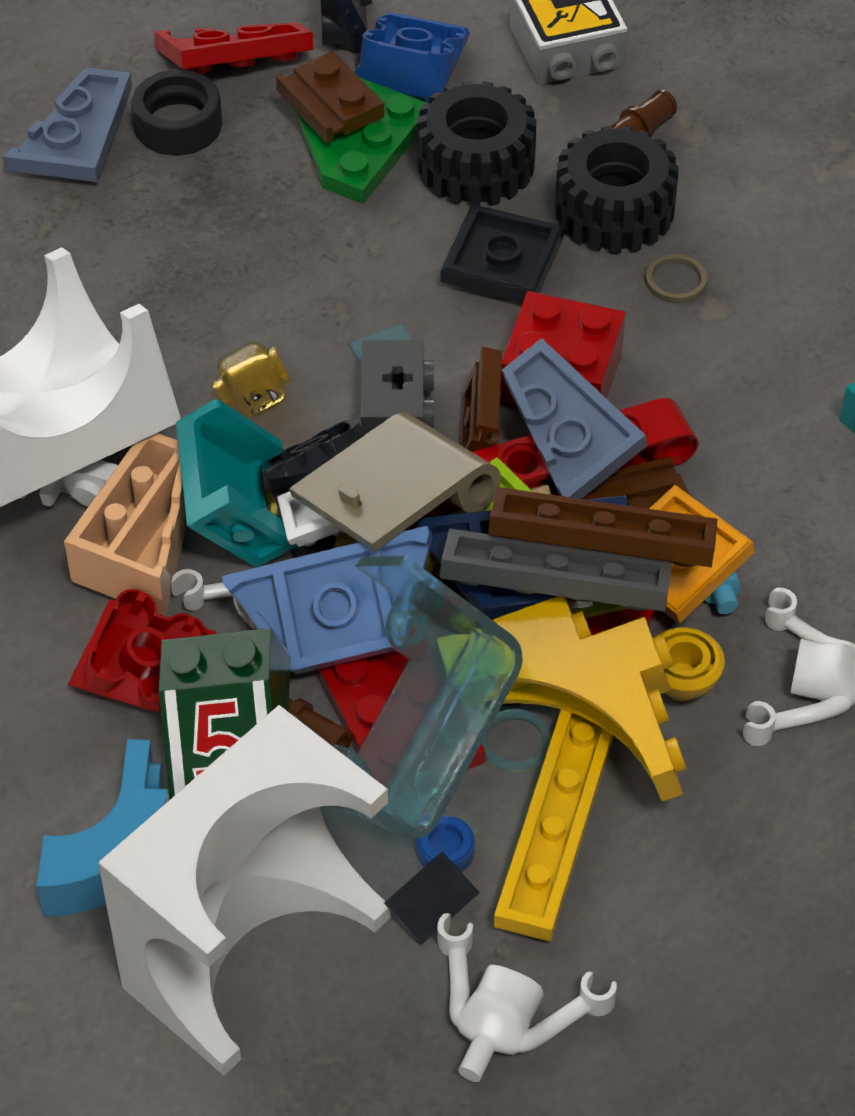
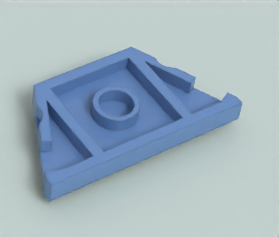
[222,526,433,674]

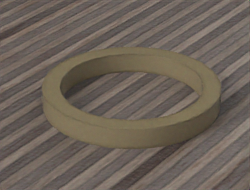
[646,254,707,303]

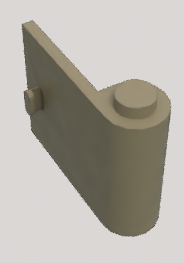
[289,412,501,552]

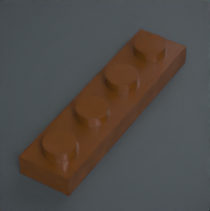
[488,487,718,567]

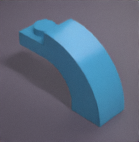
[36,739,169,917]

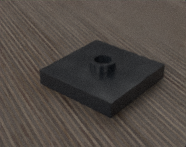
[441,204,564,302]

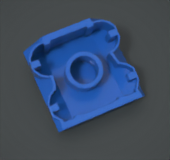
[355,11,470,103]

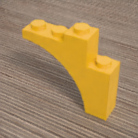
[437,596,687,802]

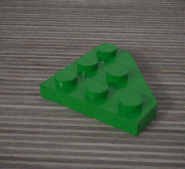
[291,59,427,204]

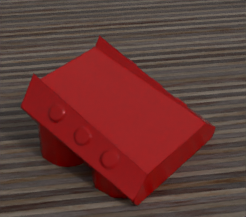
[68,589,216,714]

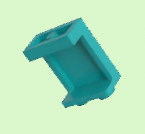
[176,399,298,568]

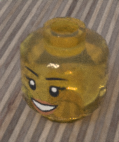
[212,341,292,417]

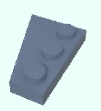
[3,67,132,182]
[502,338,647,499]

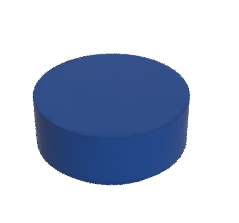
[417,816,475,872]

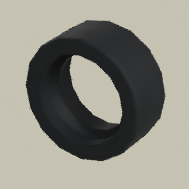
[131,69,222,156]

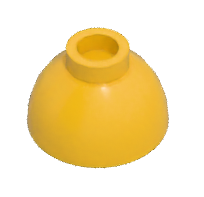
[657,627,725,701]

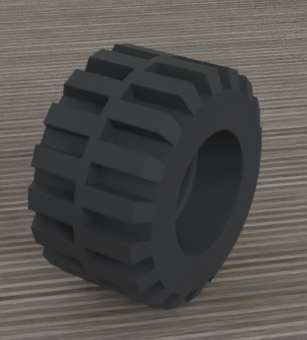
[417,81,537,205]
[555,126,679,253]

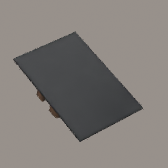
[384,851,480,945]

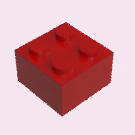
[500,291,626,408]

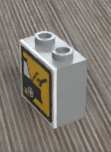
[509,0,627,85]

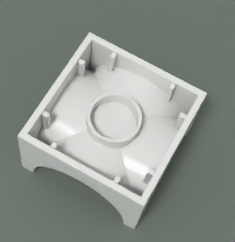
[0,247,181,507]
[98,705,391,1076]

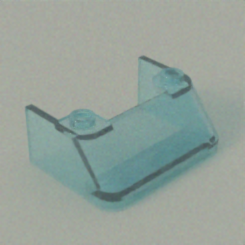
[330,555,523,838]

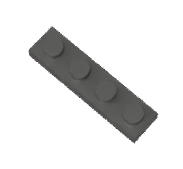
[440,528,672,612]

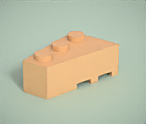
[64,433,187,616]

